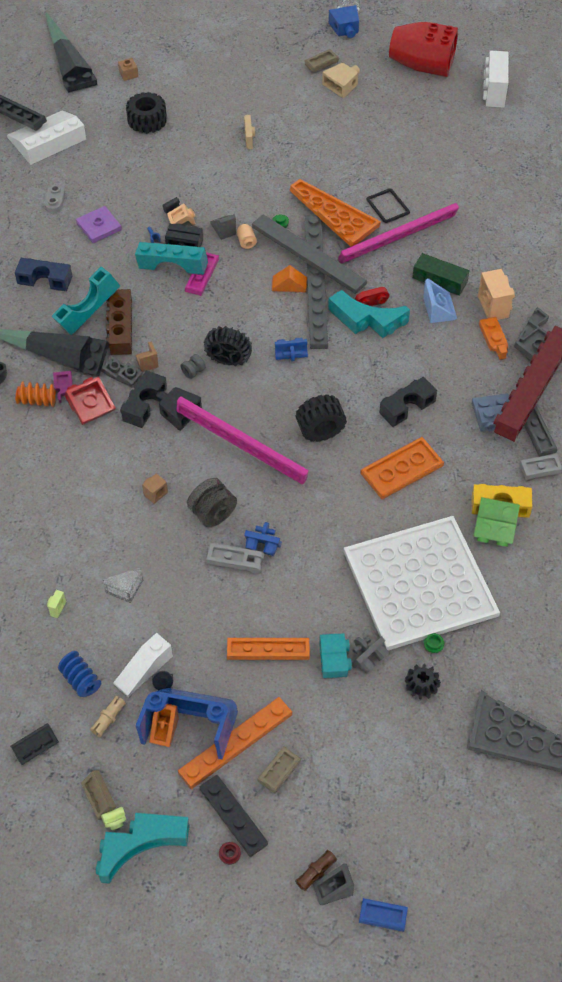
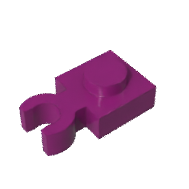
[53,371,73,403]

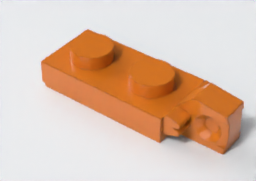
[479,317,508,360]

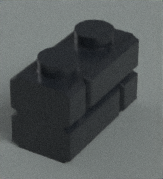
[165,223,203,247]

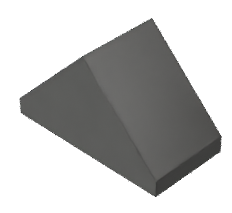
[210,214,236,240]
[313,863,354,905]

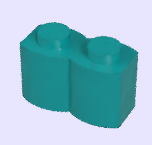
[319,633,352,678]

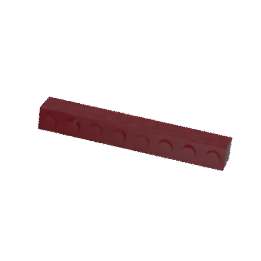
[493,325,562,442]

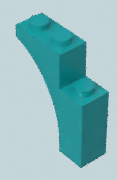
[328,290,410,338]
[96,813,190,884]

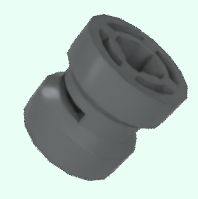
[180,354,206,379]

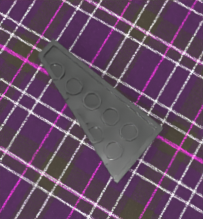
[468,690,562,773]

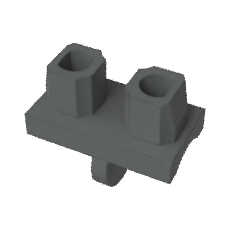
[352,636,389,673]

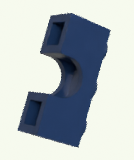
[15,257,73,292]

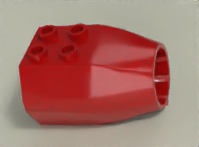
[389,22,458,77]

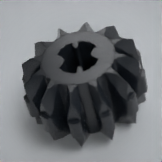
[405,663,441,700]

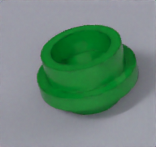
[272,214,289,228]
[424,633,444,653]

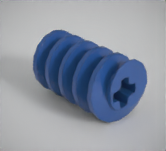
[58,651,101,697]

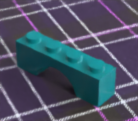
[135,242,208,275]
[52,267,120,335]

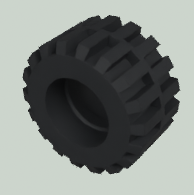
[126,92,167,134]
[295,395,347,442]

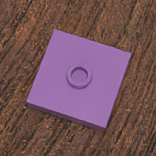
[76,206,122,243]

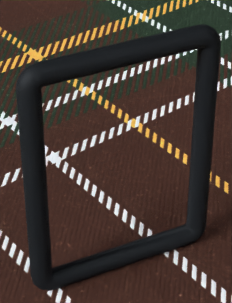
[366,188,410,223]

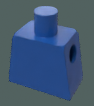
[328,5,359,38]

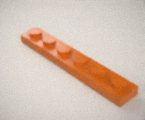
[178,697,292,789]

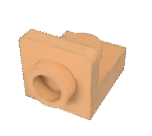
[167,204,196,225]

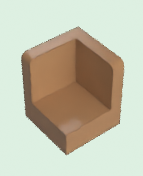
[135,341,159,372]

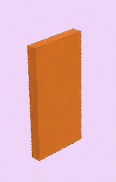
[360,437,444,499]

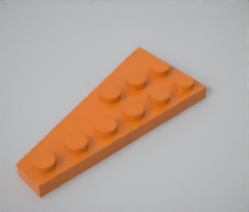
[290,179,381,247]

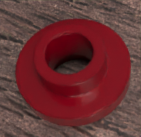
[219,842,241,865]

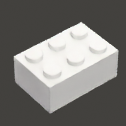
[483,51,508,108]

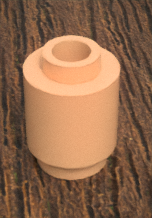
[237,224,257,249]

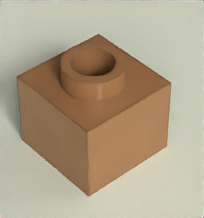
[118,58,138,81]
[142,473,168,504]

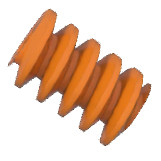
[15,381,56,407]

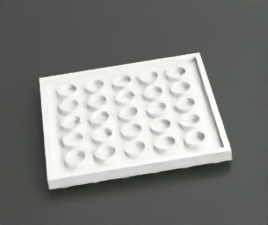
[344,516,500,650]

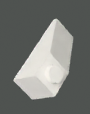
[113,633,173,697]

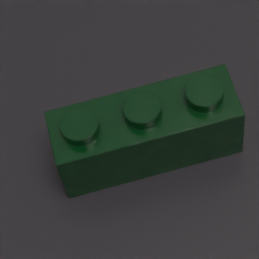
[412,253,470,296]

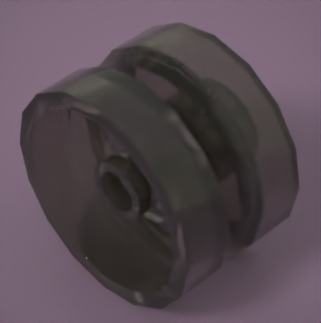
[187,478,237,527]

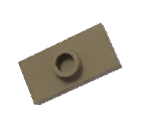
[305,49,339,73]
[257,746,301,794]
[81,770,116,820]

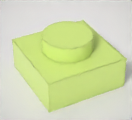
[47,590,66,618]

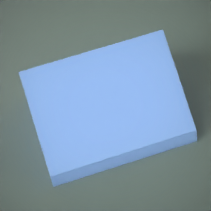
[423,279,457,323]

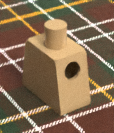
[322,63,360,98]

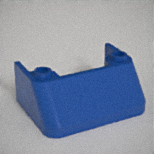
[136,688,238,759]

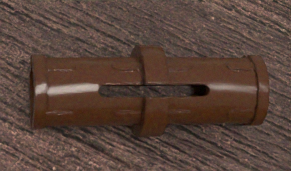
[295,850,337,892]

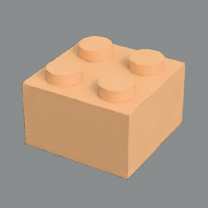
[478,269,515,320]

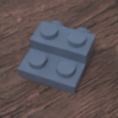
[472,393,510,432]

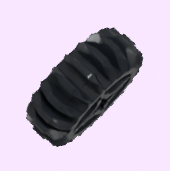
[204,326,252,367]

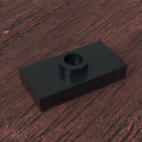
[10,723,59,765]

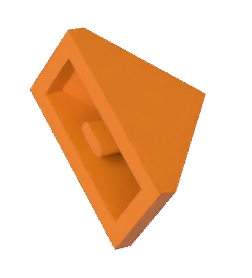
[272,265,307,292]
[149,704,179,747]

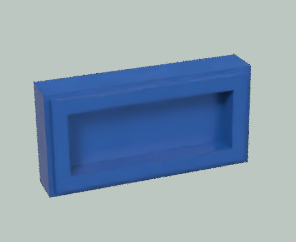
[359,898,408,932]

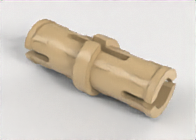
[90,696,126,737]

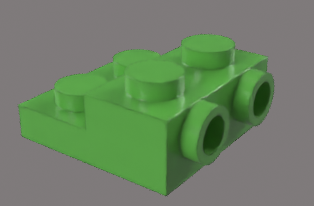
[474,497,520,547]

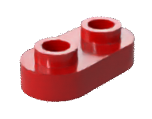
[355,287,389,306]

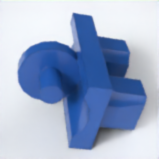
[275,338,308,361]
[244,522,282,556]

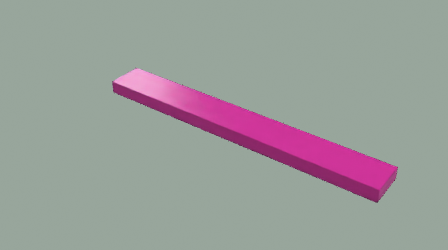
[338,203,459,264]
[176,396,309,484]

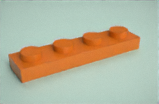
[227,638,310,660]

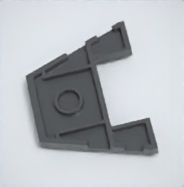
[514,307,549,360]

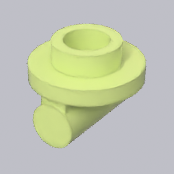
[101,807,126,830]

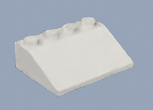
[7,110,86,165]

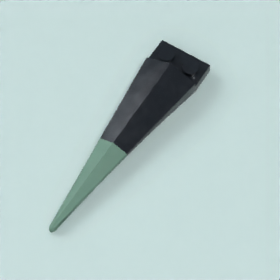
[45,13,98,93]
[0,329,109,377]

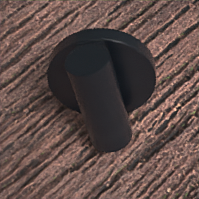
[162,197,180,213]
[152,671,173,690]

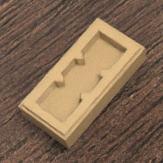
[244,115,255,149]

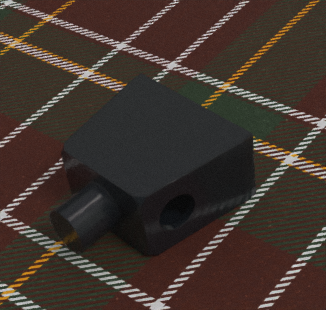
[155,387,202,431]

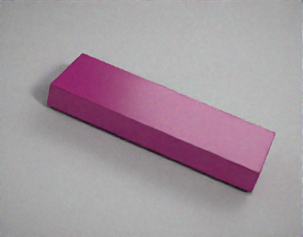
[185,252,219,296]

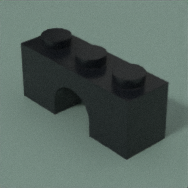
[120,370,167,428]
[379,376,437,427]

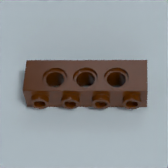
[106,289,132,355]

